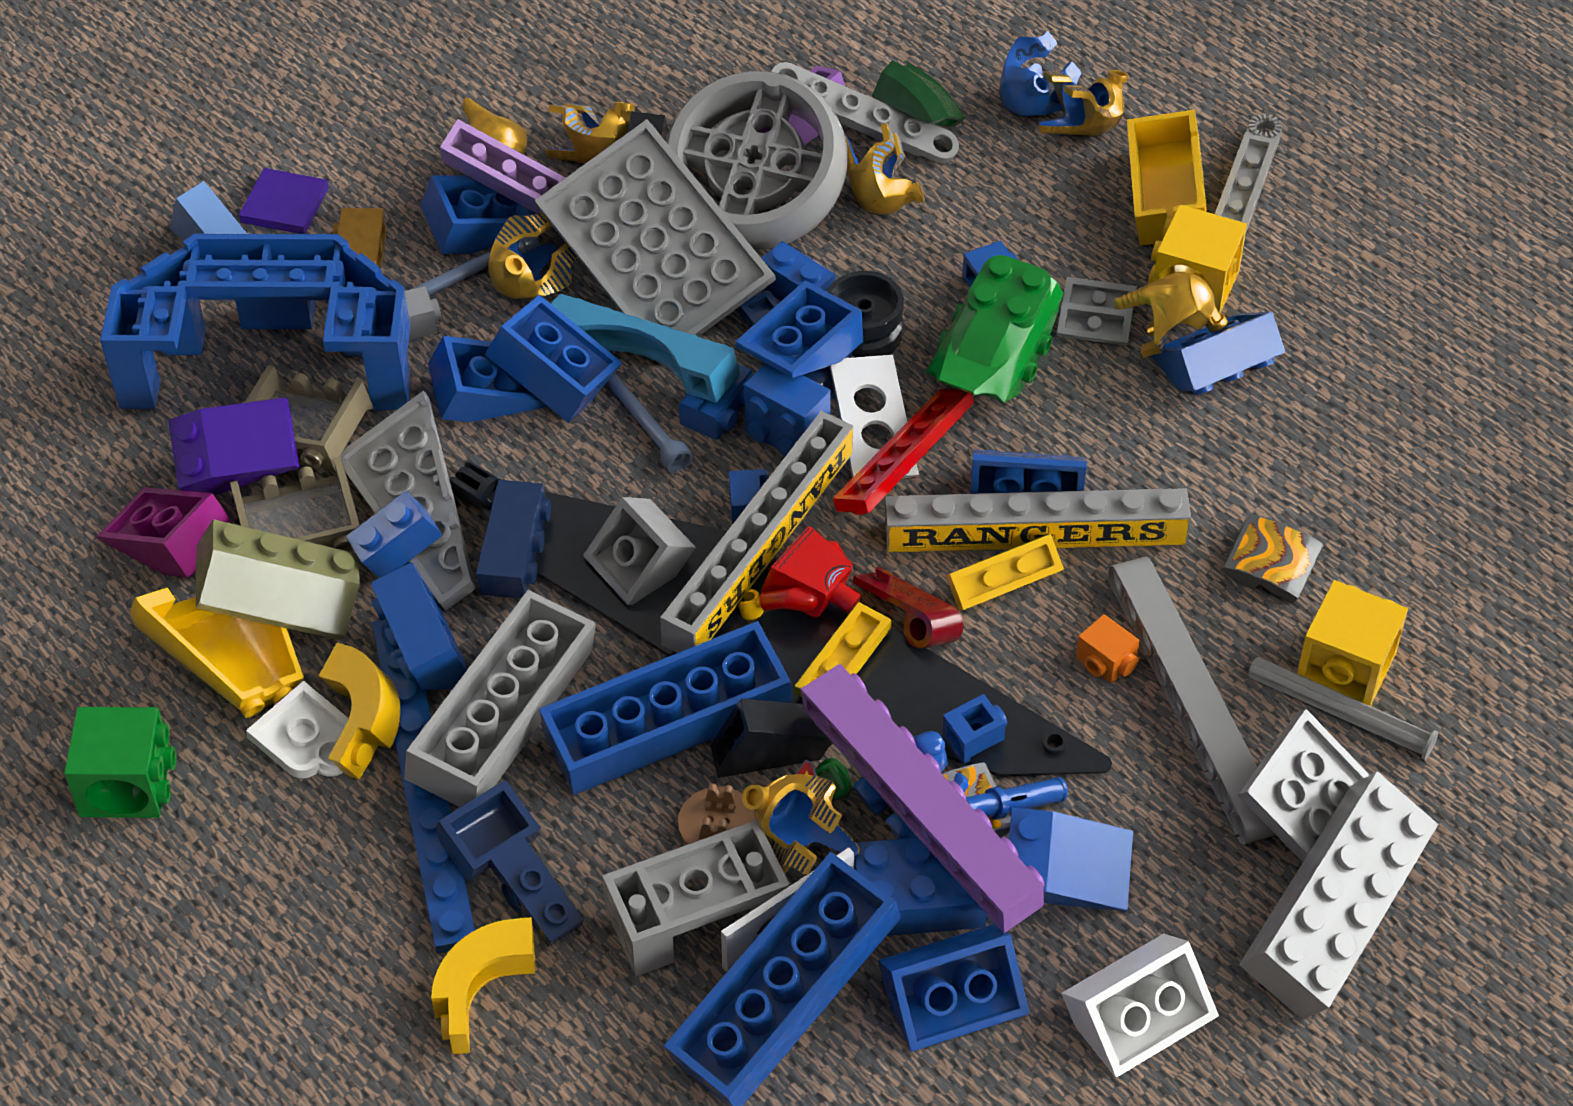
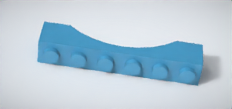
[551,293,740,403]

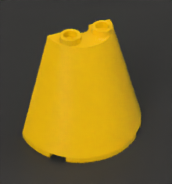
[130,588,304,718]

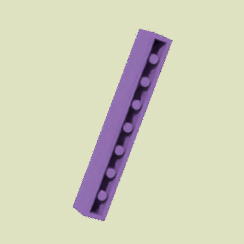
[801,664,1045,933]

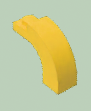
[319,643,401,780]
[431,917,535,1054]

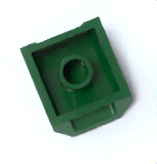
[872,60,965,127]

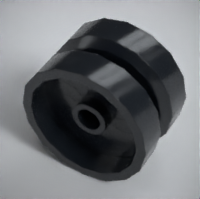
[827,270,904,358]

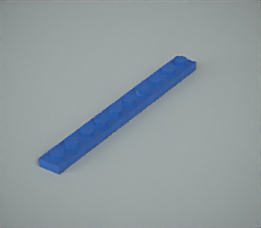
[372,619,475,954]

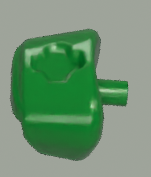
[815,758,852,801]

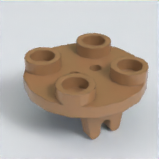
[678,784,757,846]

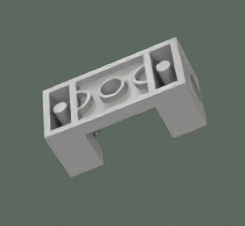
[602,820,790,977]

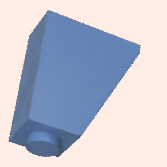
[170,181,247,240]

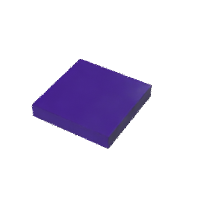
[239,168,329,234]

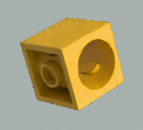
[1148,204,1247,314]
[1297,580,1408,706]

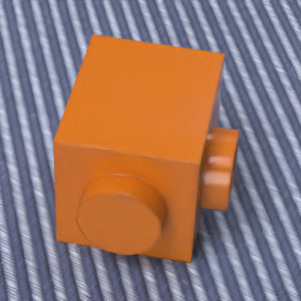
[1076,614,1140,684]

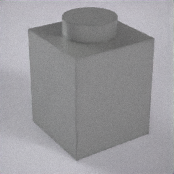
[405,286,441,340]

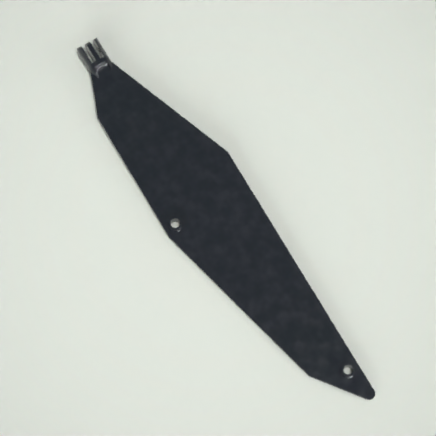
[449,460,1112,776]

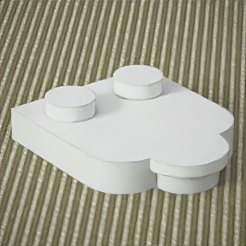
[246,681,348,778]

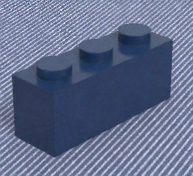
[476,480,551,598]

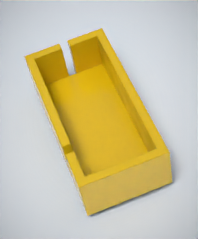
[1127,109,1207,246]

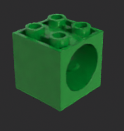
[64,707,176,818]

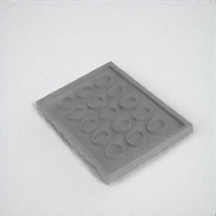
[535,119,776,337]

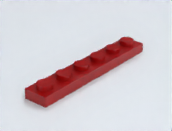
[833,389,974,515]

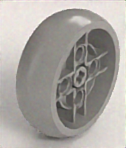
[666,71,848,251]

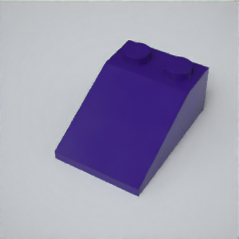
[168,398,299,496]

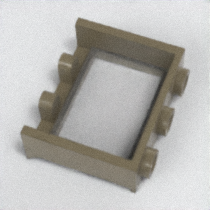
[245,365,374,471]
[230,456,360,552]

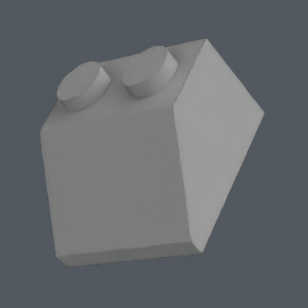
[583,497,696,605]

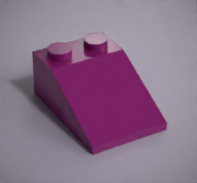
[96,487,233,578]

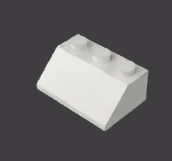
[1061,934,1219,1077]

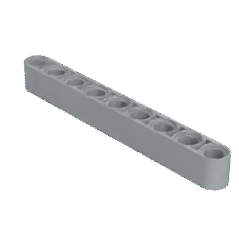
[1108,556,1276,845]

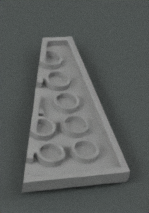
[340,390,476,611]

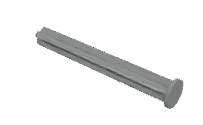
[1248,657,1439,761]

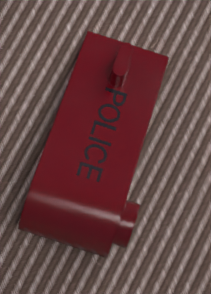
[852,567,963,649]

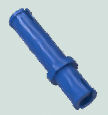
[966,777,1068,820]

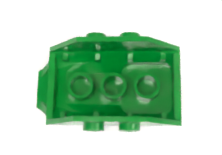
[925,255,1063,403]

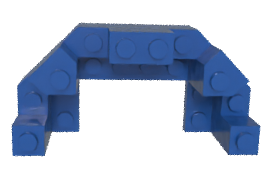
[100,234,412,410]

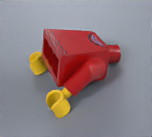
[738,526,861,620]

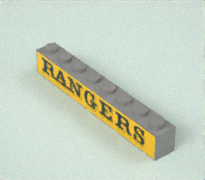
[660,411,853,653]
[885,488,1191,552]

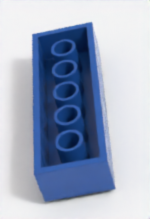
[539,621,792,795]
[664,852,901,1106]

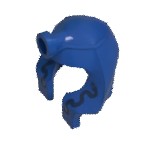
[999,31,1082,116]

